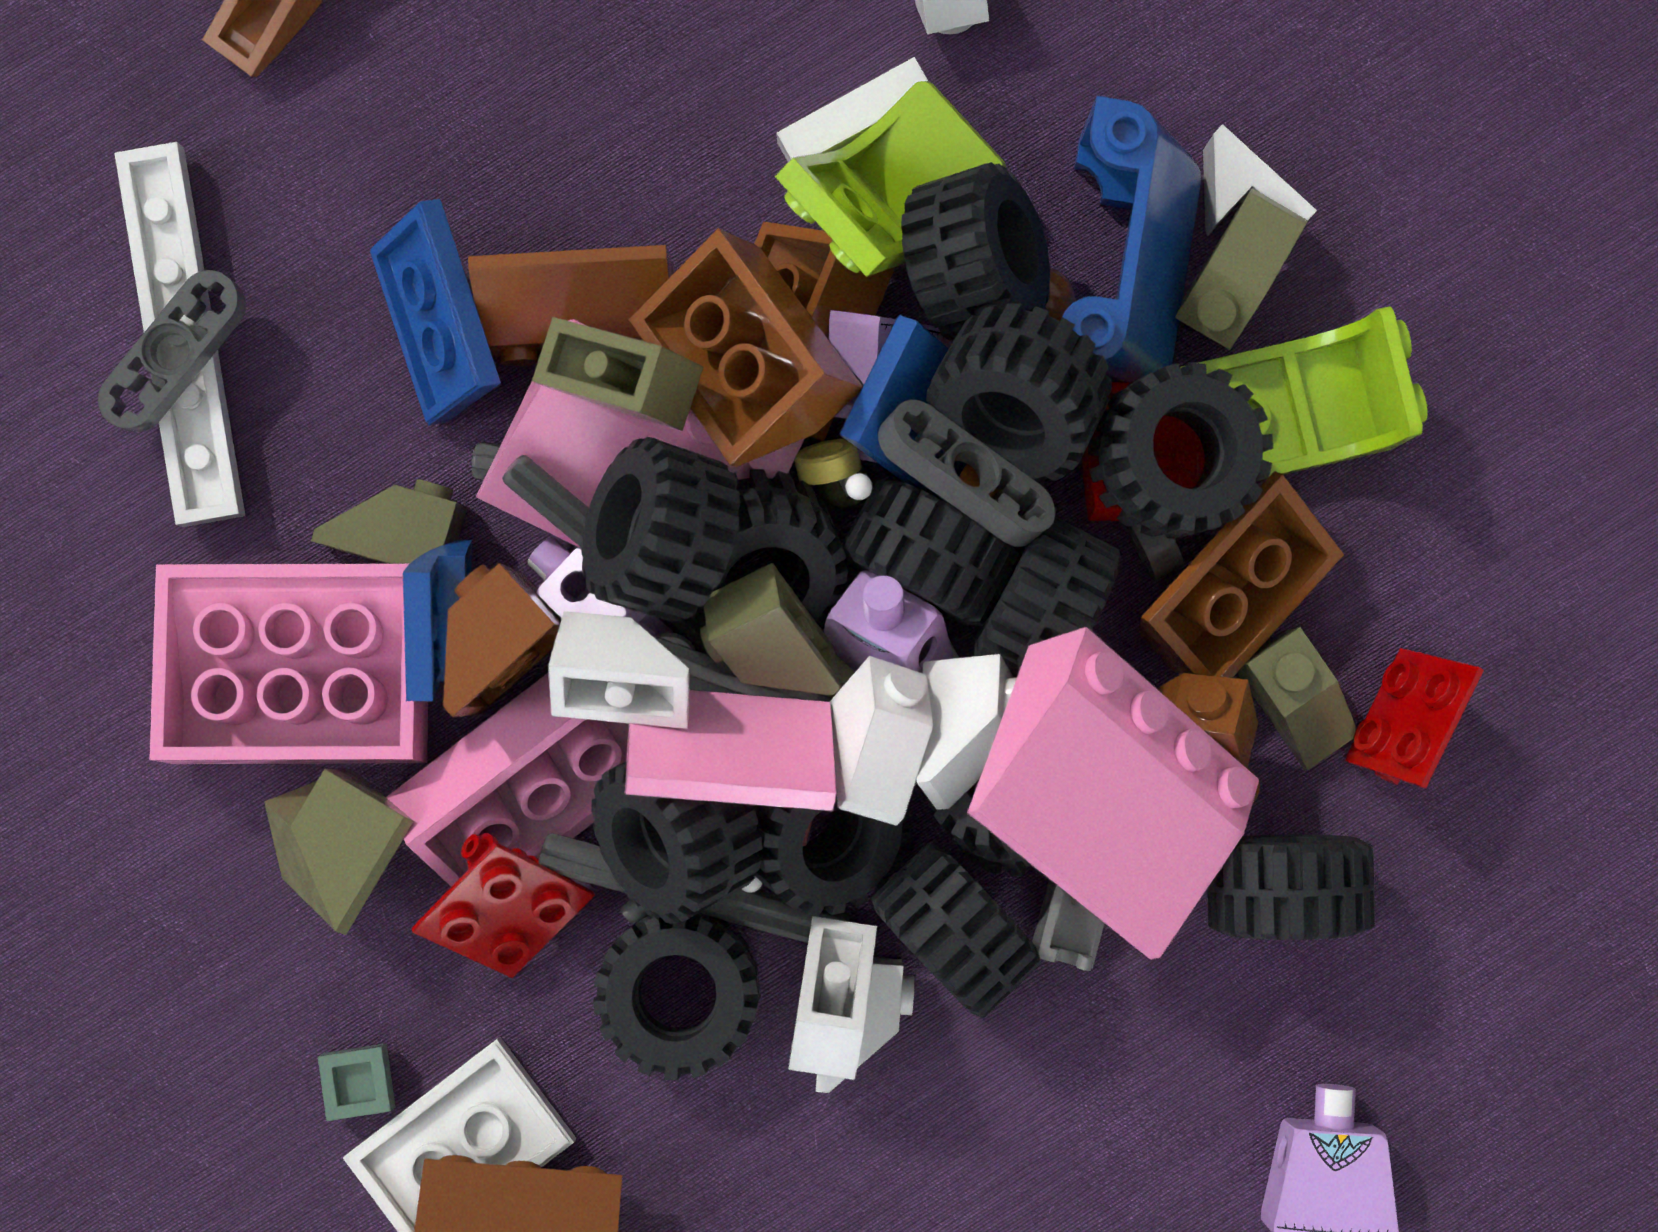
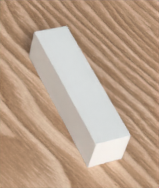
[776,57,928,162]

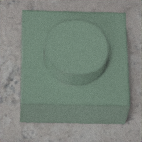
[318,1043,396,1121]

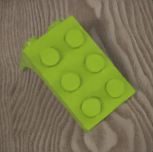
[775,81,1006,277]
[1180,306,1428,481]

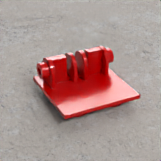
[1345,648,1484,789]
[411,833,595,978]

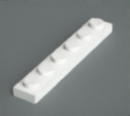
[114,142,245,527]

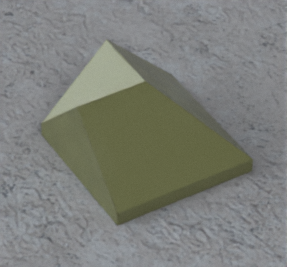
[264,769,414,935]

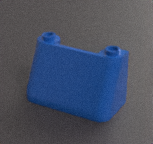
[1062,96,1201,383]

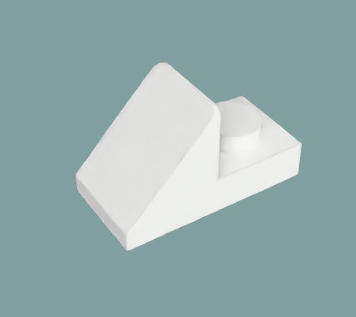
[1203,124,1317,236]

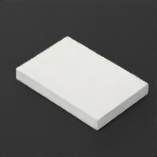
[343,1037,576,1232]

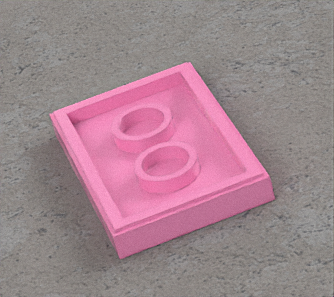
[626,690,836,811]

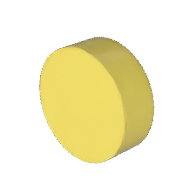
[794,439,862,485]

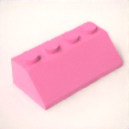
[386,672,628,887]

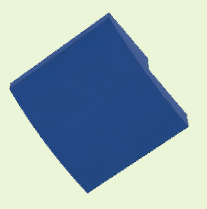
[403,540,473,701]

